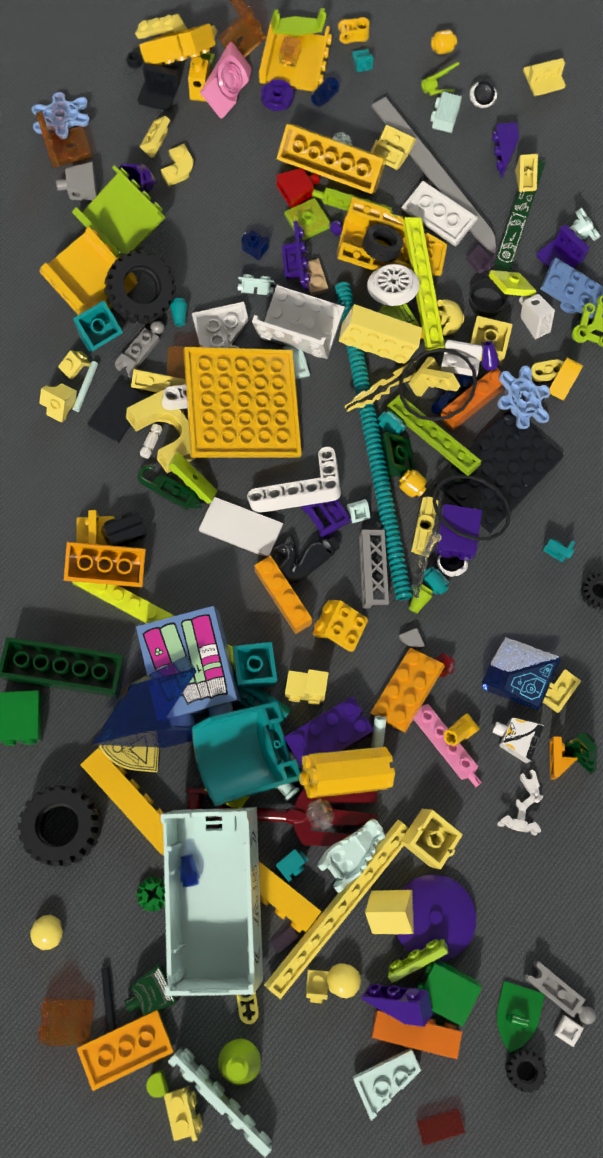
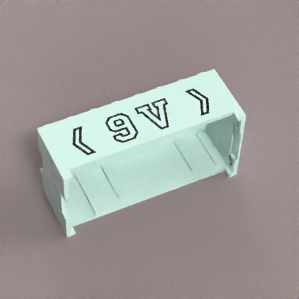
[161,807,263,996]

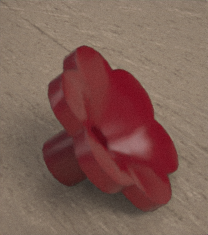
[433,653,455,678]

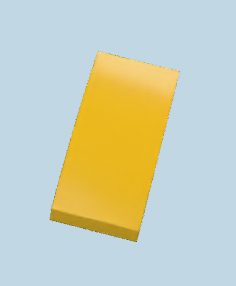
[550,357,583,401]

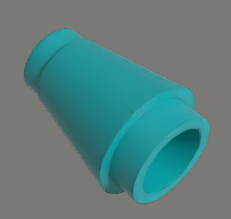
[170,298,187,326]

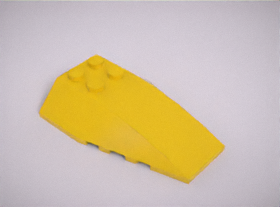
[336,197,447,276]

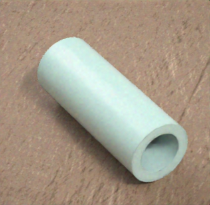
[371,716,387,748]

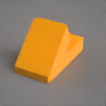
[549,737,578,780]

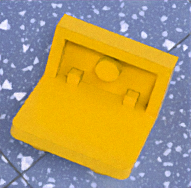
[312,600,368,652]

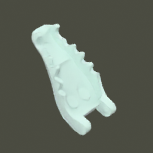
[317,819,386,892]

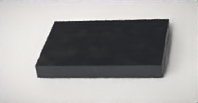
[87,381,148,443]

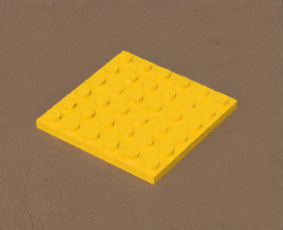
[183,347,302,458]

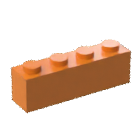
[440,368,505,431]
[371,1009,462,1059]

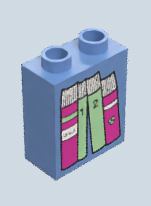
[136,606,242,730]

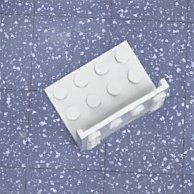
[252,285,345,359]

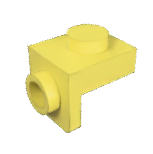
[58,350,91,379]

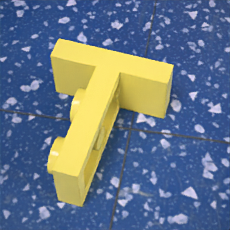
[408,357,460,397]

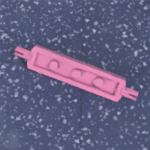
[413,704,482,788]

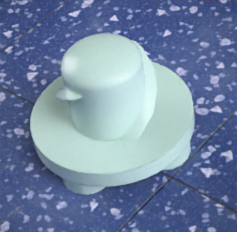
[569,208,601,241]

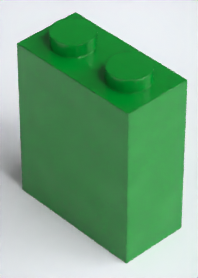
[0,690,43,746]
[416,959,482,1027]

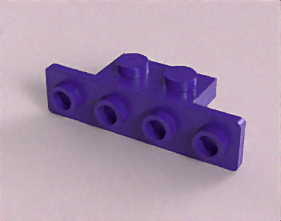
[281,221,311,290]

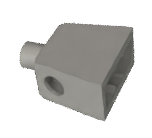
[56,162,97,201]

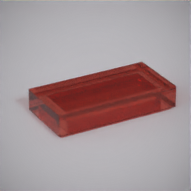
[416,1109,465,1146]

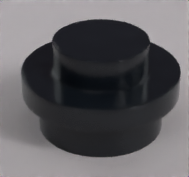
[126,51,143,68]

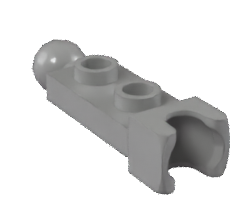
[115,320,165,378]
[524,961,596,1024]

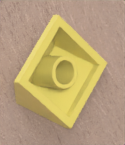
[365,890,414,934]

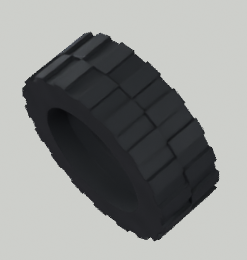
[362,224,404,262]

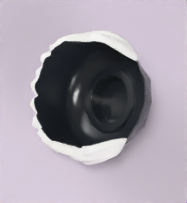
[470,81,497,108]
[437,555,468,577]

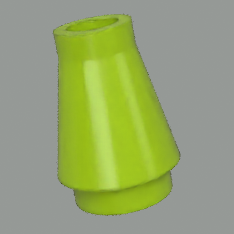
[408,584,433,614]

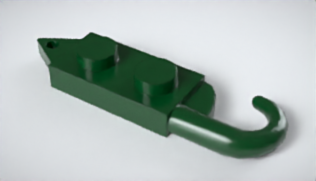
[137,465,202,510]

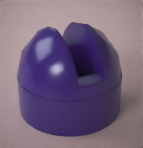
[329,220,342,237]

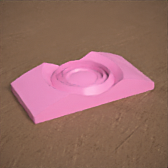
[200,42,252,118]

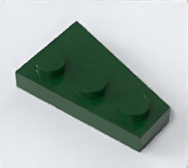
[564,732,598,775]

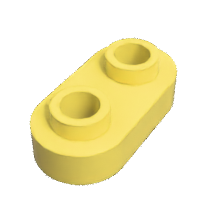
[531,359,564,382]

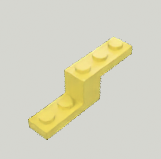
[135,14,217,39]

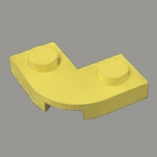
[161,144,193,187]

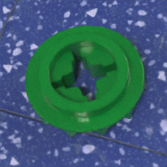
[136,877,165,912]

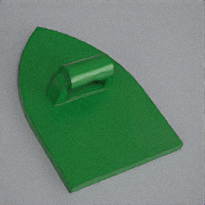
[497,981,545,1053]

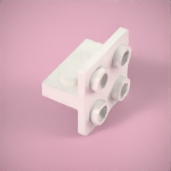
[441,340,483,377]

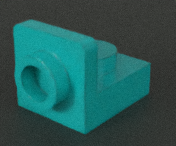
[352,49,373,72]
[543,539,575,562]

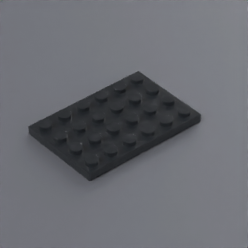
[435,409,564,534]

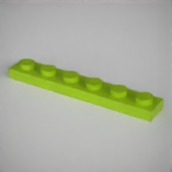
[387,394,481,476]

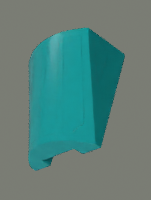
[192,702,300,806]

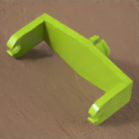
[271,8,326,38]

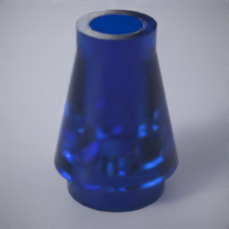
[180,855,201,888]

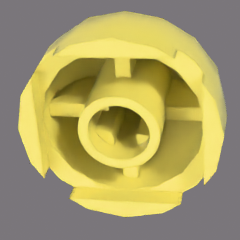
[437,300,464,336]

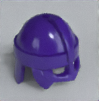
[116,164,157,194]

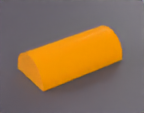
[63,542,145,587]

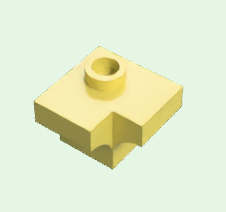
[39,383,77,422]

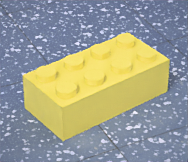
[338,304,422,364]

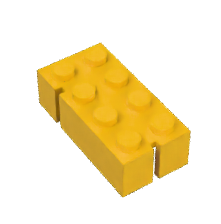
[139,23,216,66]

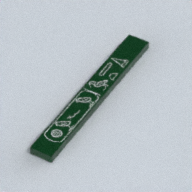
[492,160,546,272]

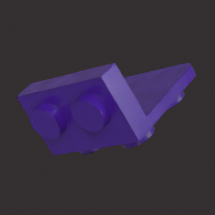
[537,224,589,269]

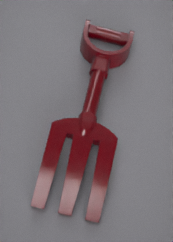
[185,789,377,847]

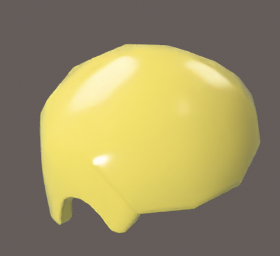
[30,915,63,950]
[327,963,361,998]

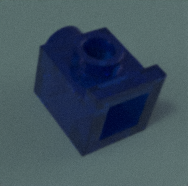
[241,230,269,261]

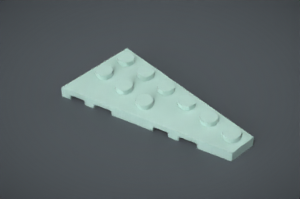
[168,1047,272,1157]

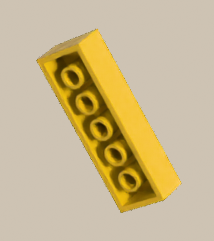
[277,124,387,194]

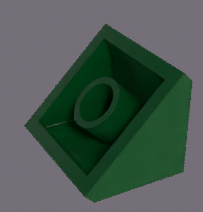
[381,432,416,477]

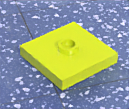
[489,270,536,297]

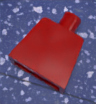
[276,168,320,209]

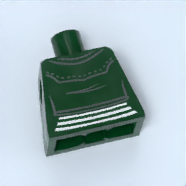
[124,964,179,1014]

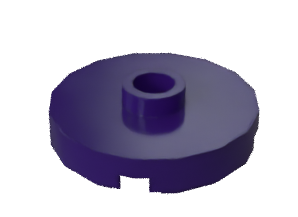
[261,79,294,111]

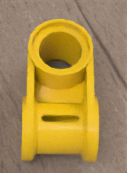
[338,18,370,44]

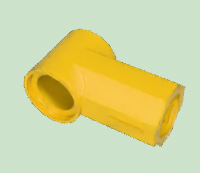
[444,713,480,746]

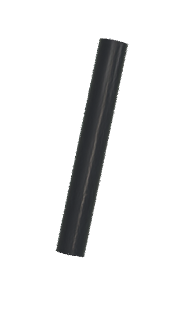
[101,967,116,1033]

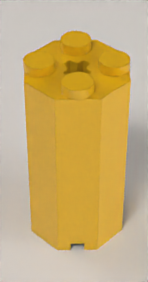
[299,747,395,798]

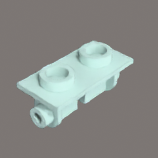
[238,274,275,296]

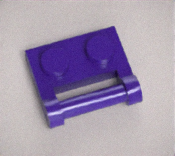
[302,500,351,539]

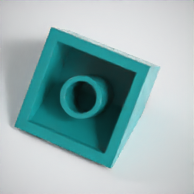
[73,300,123,351]
[232,642,277,688]

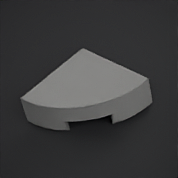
[398,628,425,648]

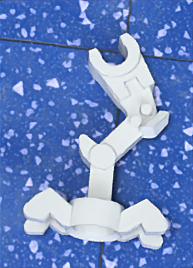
[497,770,543,835]

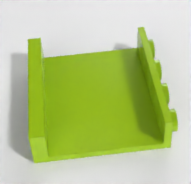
[72,165,165,258]

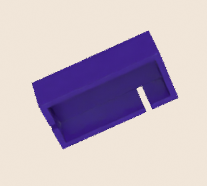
[284,696,374,770]

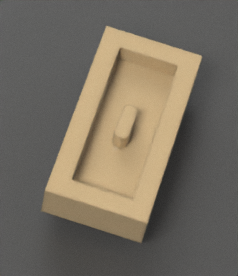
[306,259,328,296]

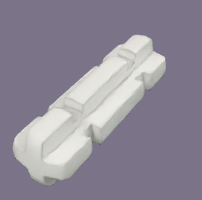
[140,424,162,459]

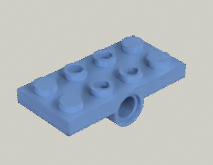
[540,258,603,321]

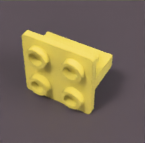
[523,58,565,96]

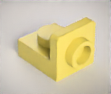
[306,969,329,1003]

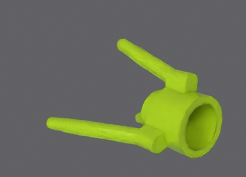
[421,62,460,96]

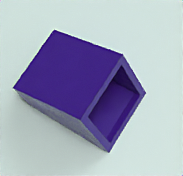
[435,504,482,561]

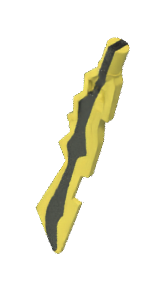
[345,361,417,412]

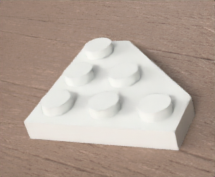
[192,302,248,348]

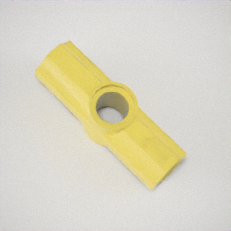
[411,497,439,555]

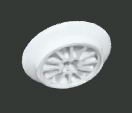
[367,264,420,306]

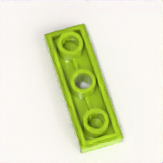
[168,452,217,504]
[388,939,448,983]

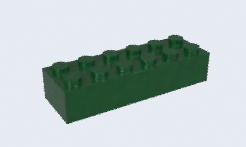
[0,637,126,698]

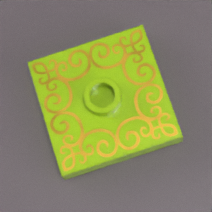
[284,198,330,240]

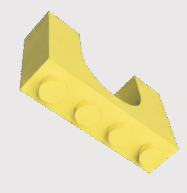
[126,390,195,473]

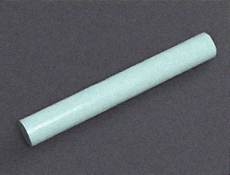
[73,361,98,412]

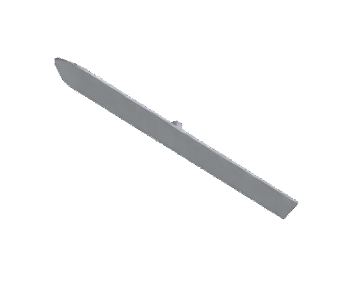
[372,97,496,253]

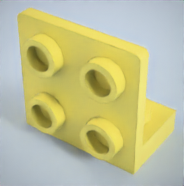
[164,1086,203,1141]

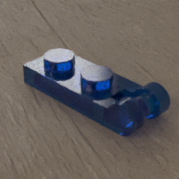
[431,374,472,414]

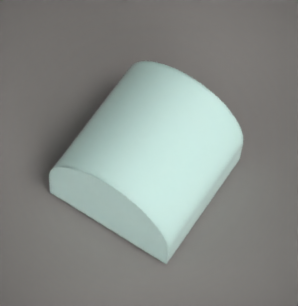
[347,499,370,523]

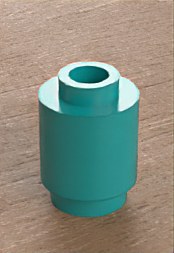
[378,411,406,436]
[422,566,450,595]

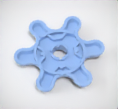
[32,92,90,139]
[497,366,550,429]

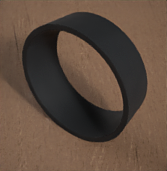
[469,278,508,318]

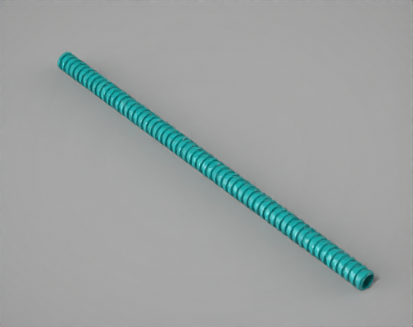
[335,282,412,601]

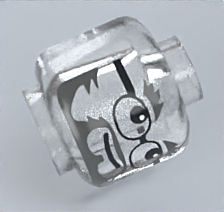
[305,798,336,831]

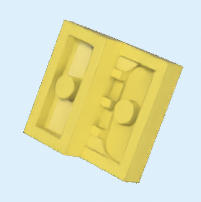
[371,125,416,170]

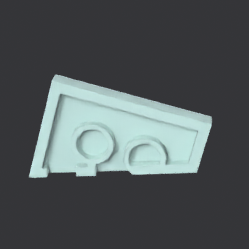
[353,1048,421,1121]

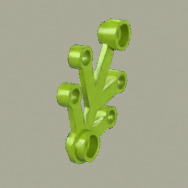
[572,295,603,347]

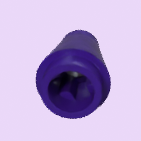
[481,341,500,370]

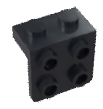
[138,63,179,111]

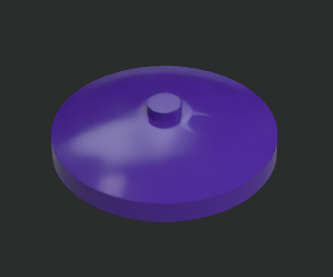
[396,875,476,961]

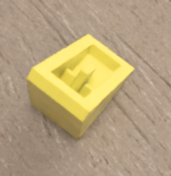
[515,154,538,192]

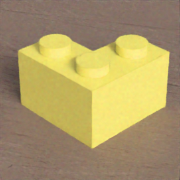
[285,669,329,705]

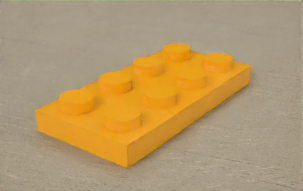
[370,648,445,733]
[77,1010,174,1091]

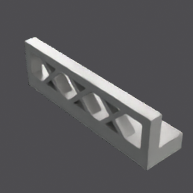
[359,530,389,608]

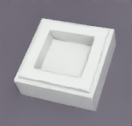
[553,1015,584,1047]

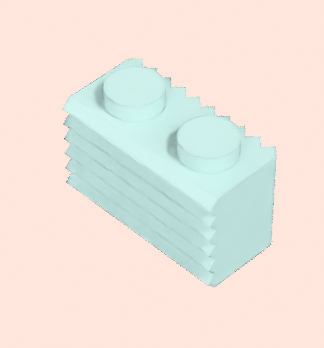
[430,92,462,133]

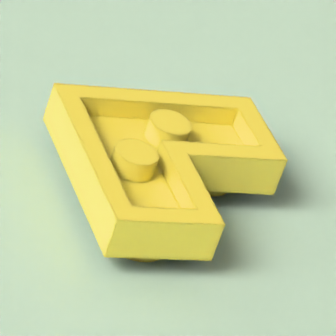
[541,669,581,713]

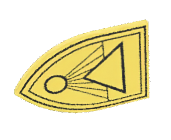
[99,730,160,772]

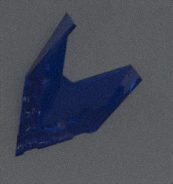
[92,656,197,748]

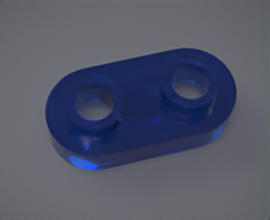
[311,77,339,107]

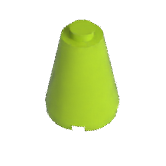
[218,1039,261,1086]

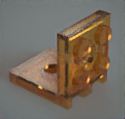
[217,0,267,58]
[36,111,92,168]

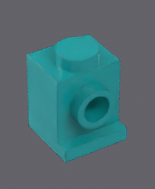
[276,849,308,882]

